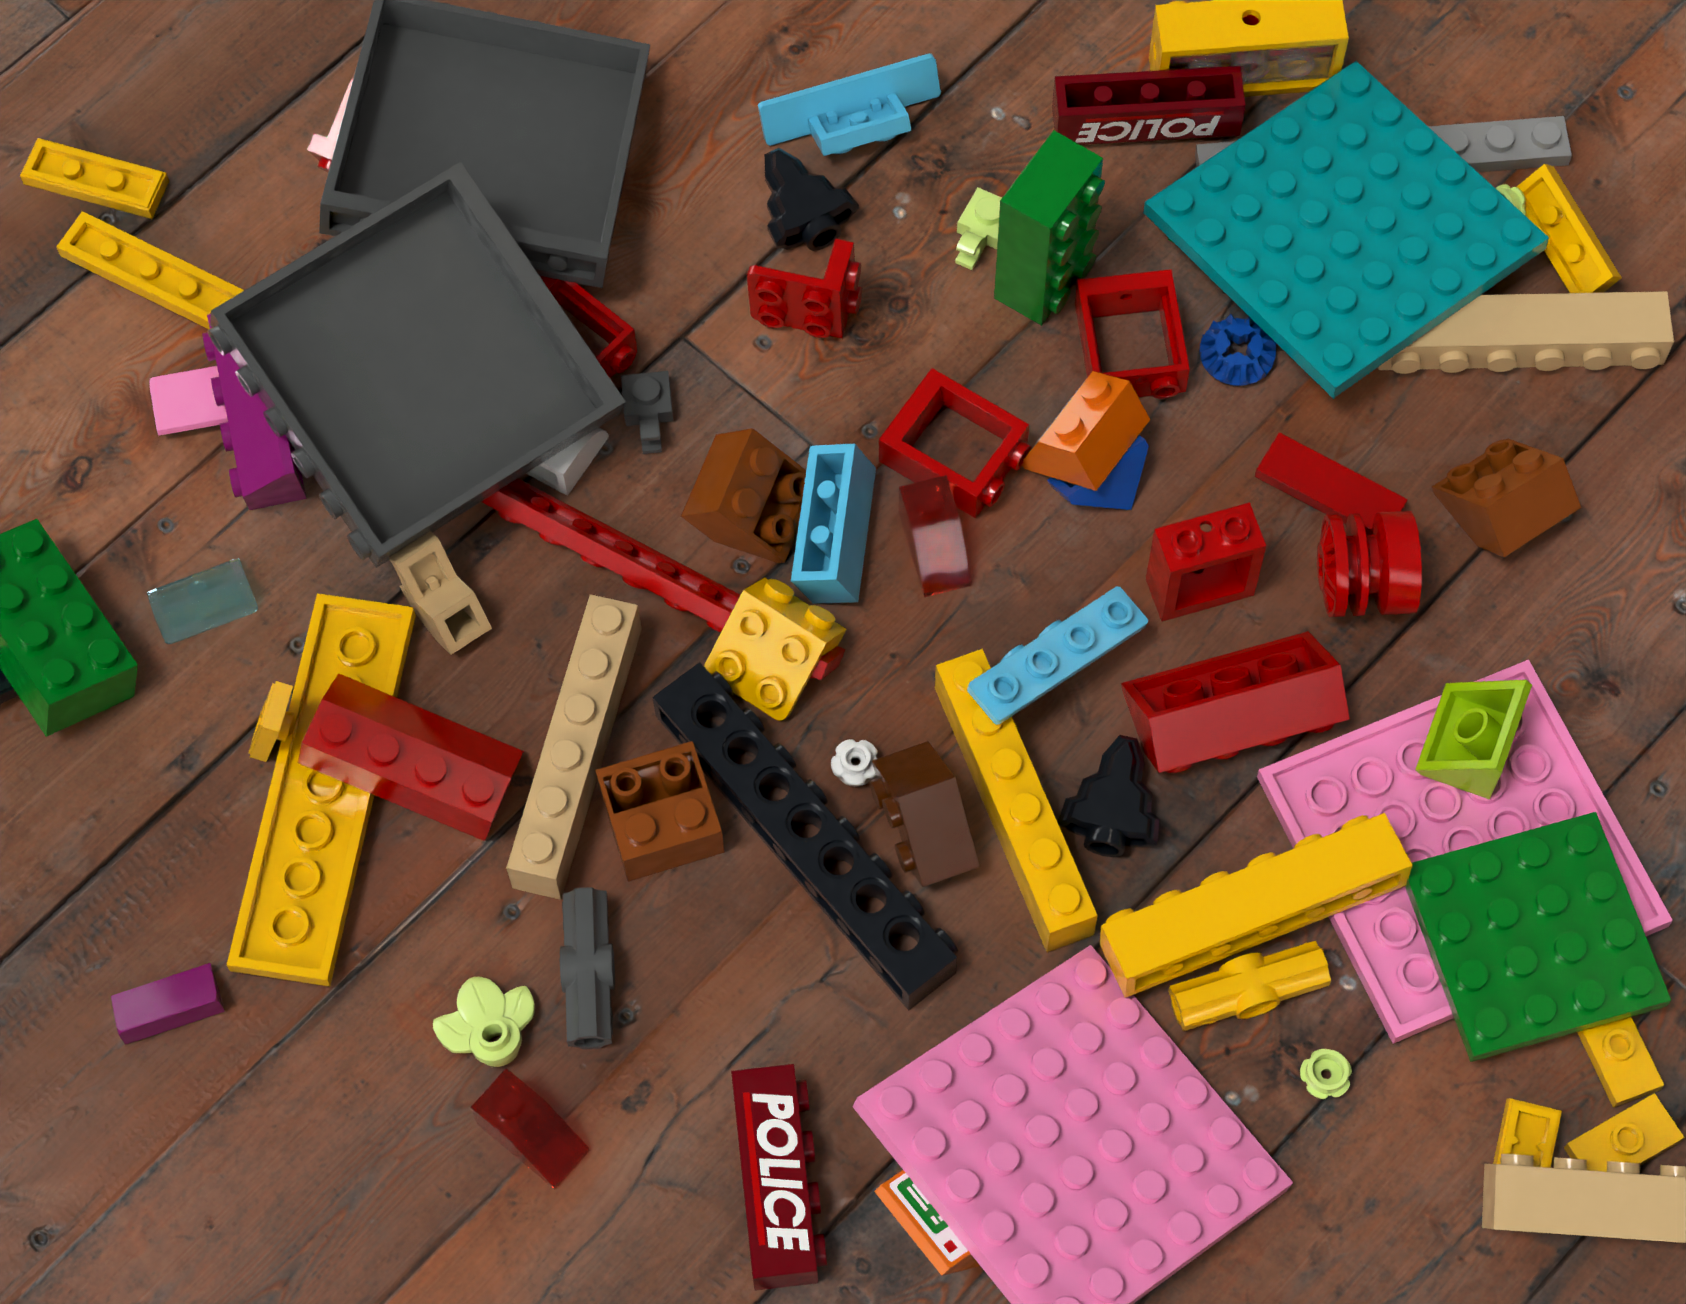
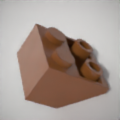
[681,428,806,563]
[1432,438,1582,557]
[595,741,725,882]

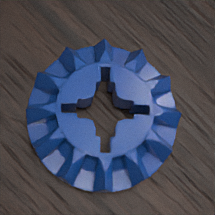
[1200,314,1276,386]

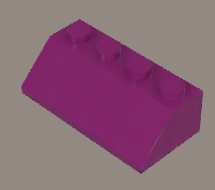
[202,313,307,510]

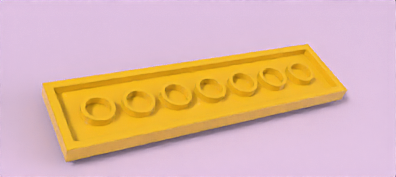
[227,593,416,987]

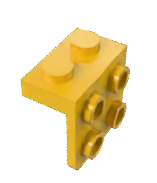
[704,577,847,721]

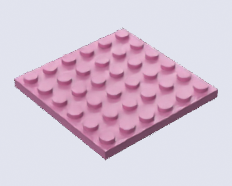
[1257,659,1673,1044]
[853,945,1293,1304]

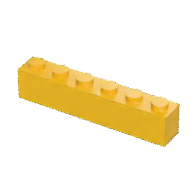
[935,649,1098,953]
[1099,813,1412,998]

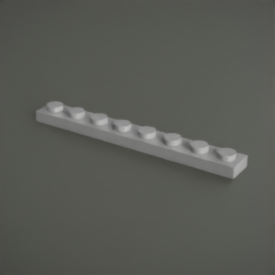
[1195,116,1572,172]

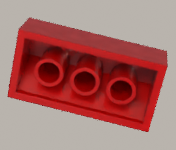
[1121,631,1350,773]
[298,673,524,841]

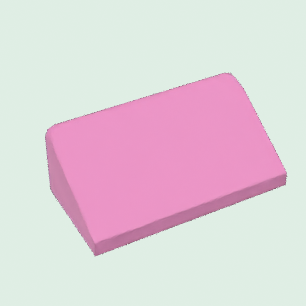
[149,366,228,436]

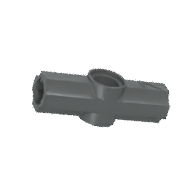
[560,887,615,1049]

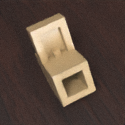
[389,531,492,655]

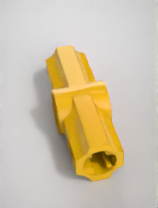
[1168,941,1331,1031]

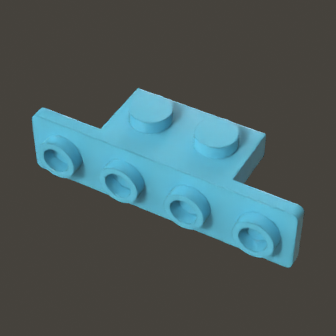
[758,53,941,156]
[967,586,1148,725]

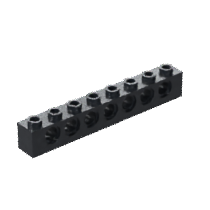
[653,662,958,1011]

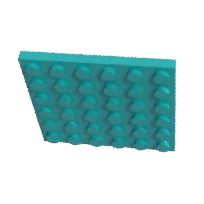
[1144,61,1549,399]

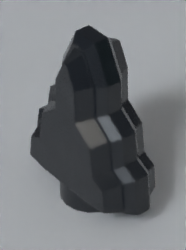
[764,148,859,251]
[1058,735,1160,857]

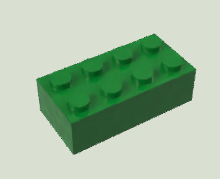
[994,130,1105,326]
[0,519,138,737]

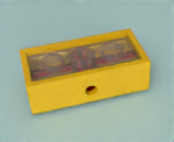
[1149,0,1349,97]

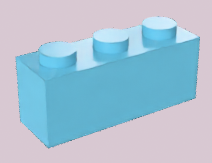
[791,444,876,604]

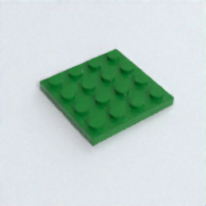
[1405,812,1671,1062]

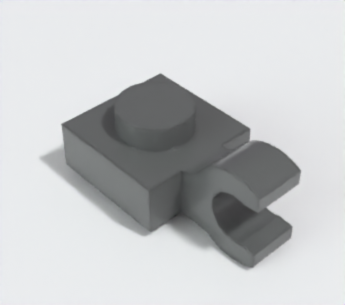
[621,371,673,454]

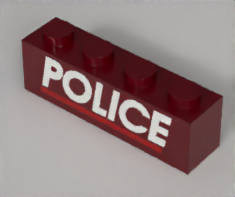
[1052,66,1246,145]
[731,1064,827,1291]

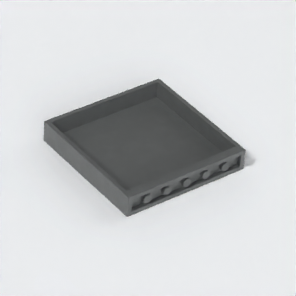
[319,0,650,288]
[208,161,626,568]

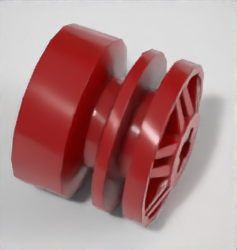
[1317,511,1422,618]

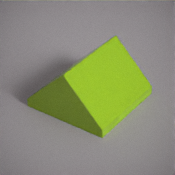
[1415,679,1532,799]

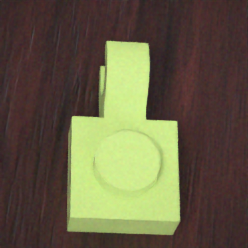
[955,187,1002,270]

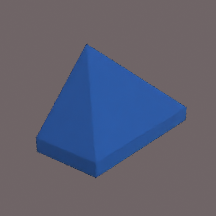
[1047,435,1149,510]

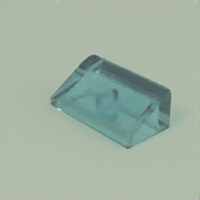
[147,558,258,644]

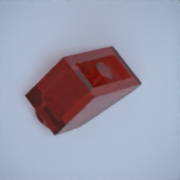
[899,475,972,597]
[471,1068,590,1190]

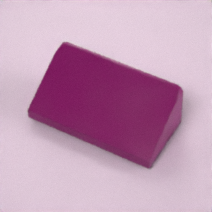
[111,963,225,1045]

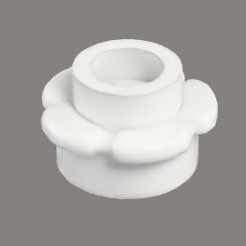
[831,739,878,787]

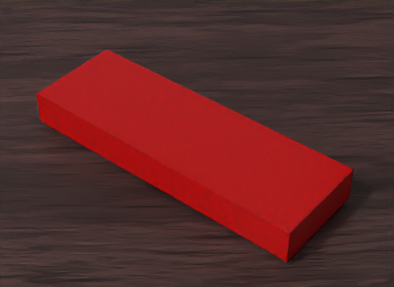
[1254,432,1408,535]

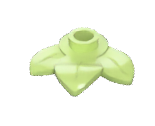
[433,977,535,1067]

